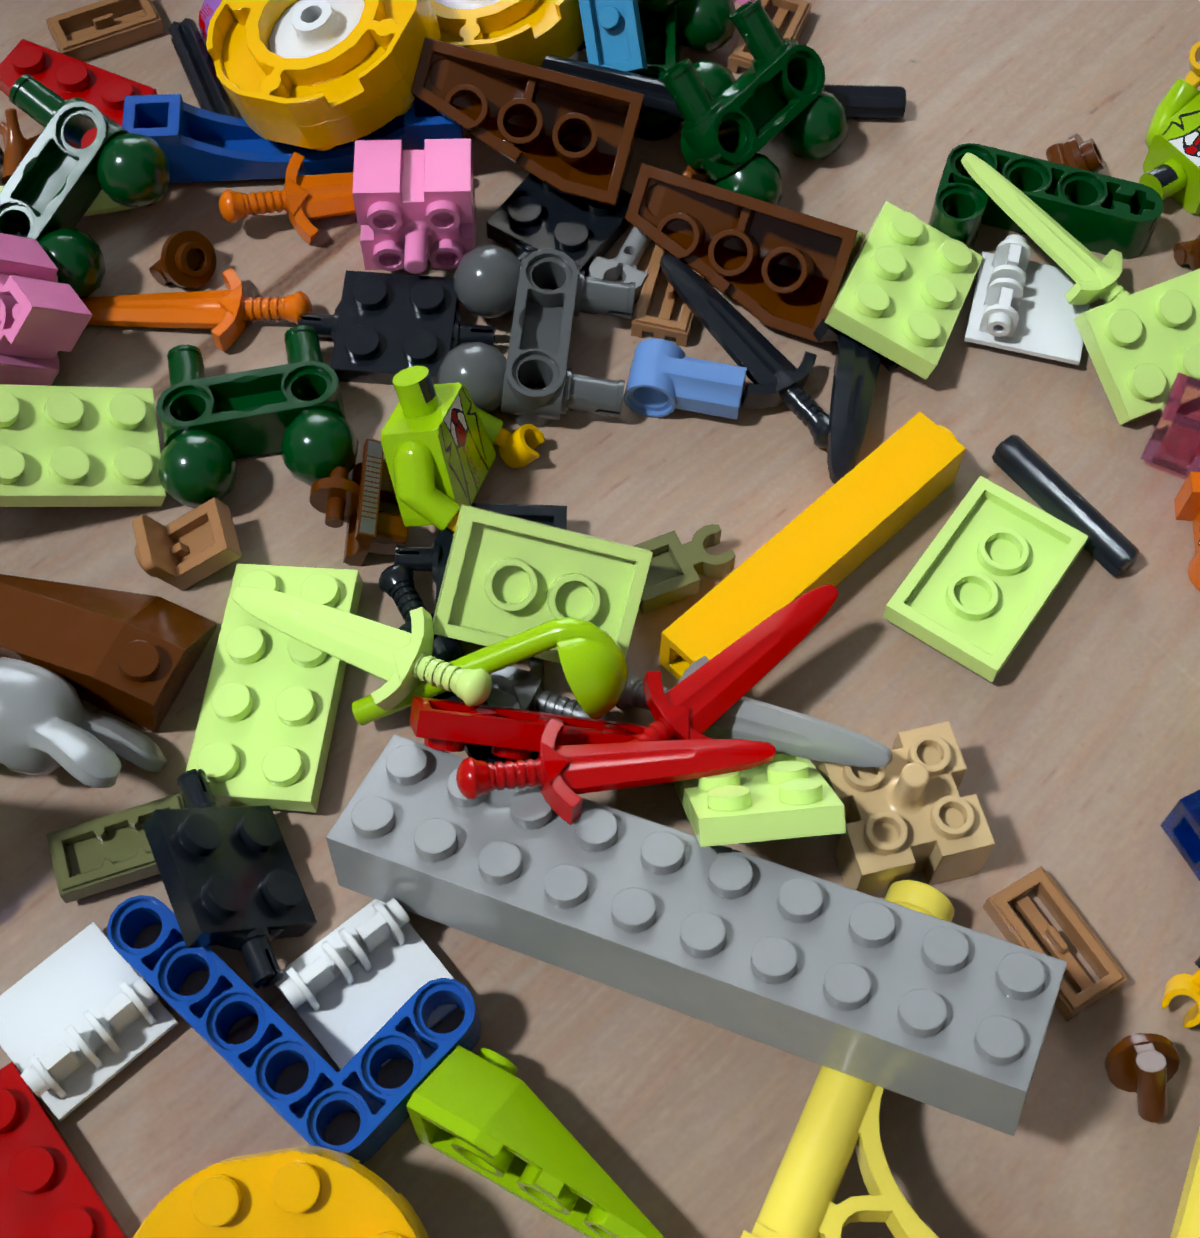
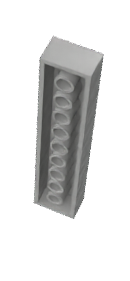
[326,734,1067,1136]

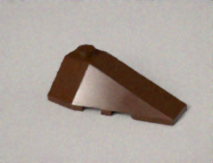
[411,37,644,207]
[625,163,866,343]
[0,574,217,733]

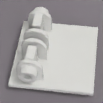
[964,234,1089,365]
[275,898,457,1070]
[0,922,178,1122]

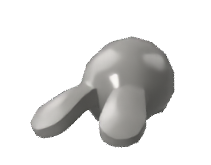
[0,657,167,788]

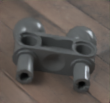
[437,245,636,427]

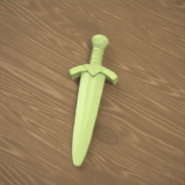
[961,153,1130,305]
[232,586,492,712]

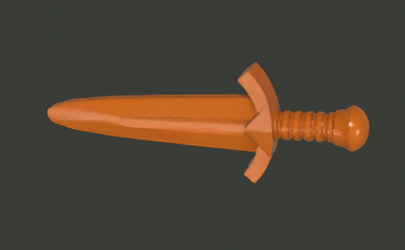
[219,151,474,245]
[81,268,312,352]

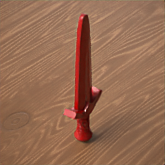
[629,584,838,742]
[456,718,776,825]

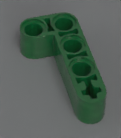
[928,143,1164,259]

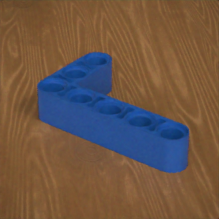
[107,895,481,1164]

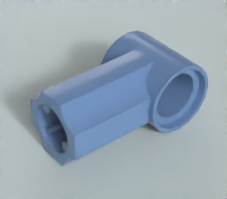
[624,338,747,420]

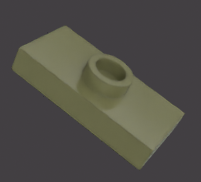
[46,793,187,903]

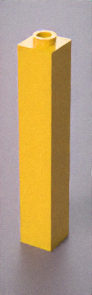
[659,412,966,680]

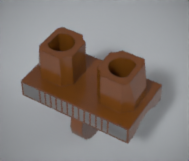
[309,439,408,566]

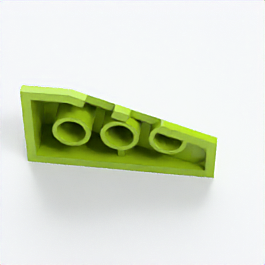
[406,1045,664,1238]

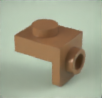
[132,497,242,591]

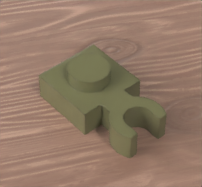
[633,524,736,614]

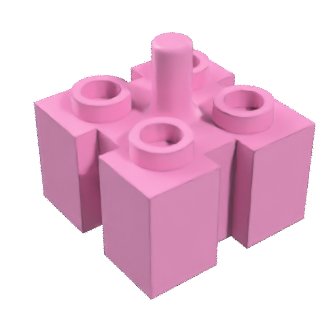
[353,138,477,274]
[0,233,92,386]

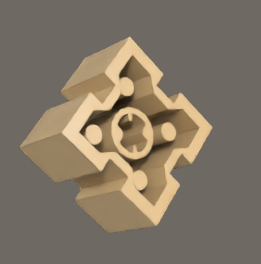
[815,721,995,898]

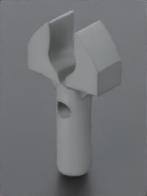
[589,226,652,304]

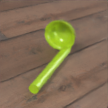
[352,617,629,726]

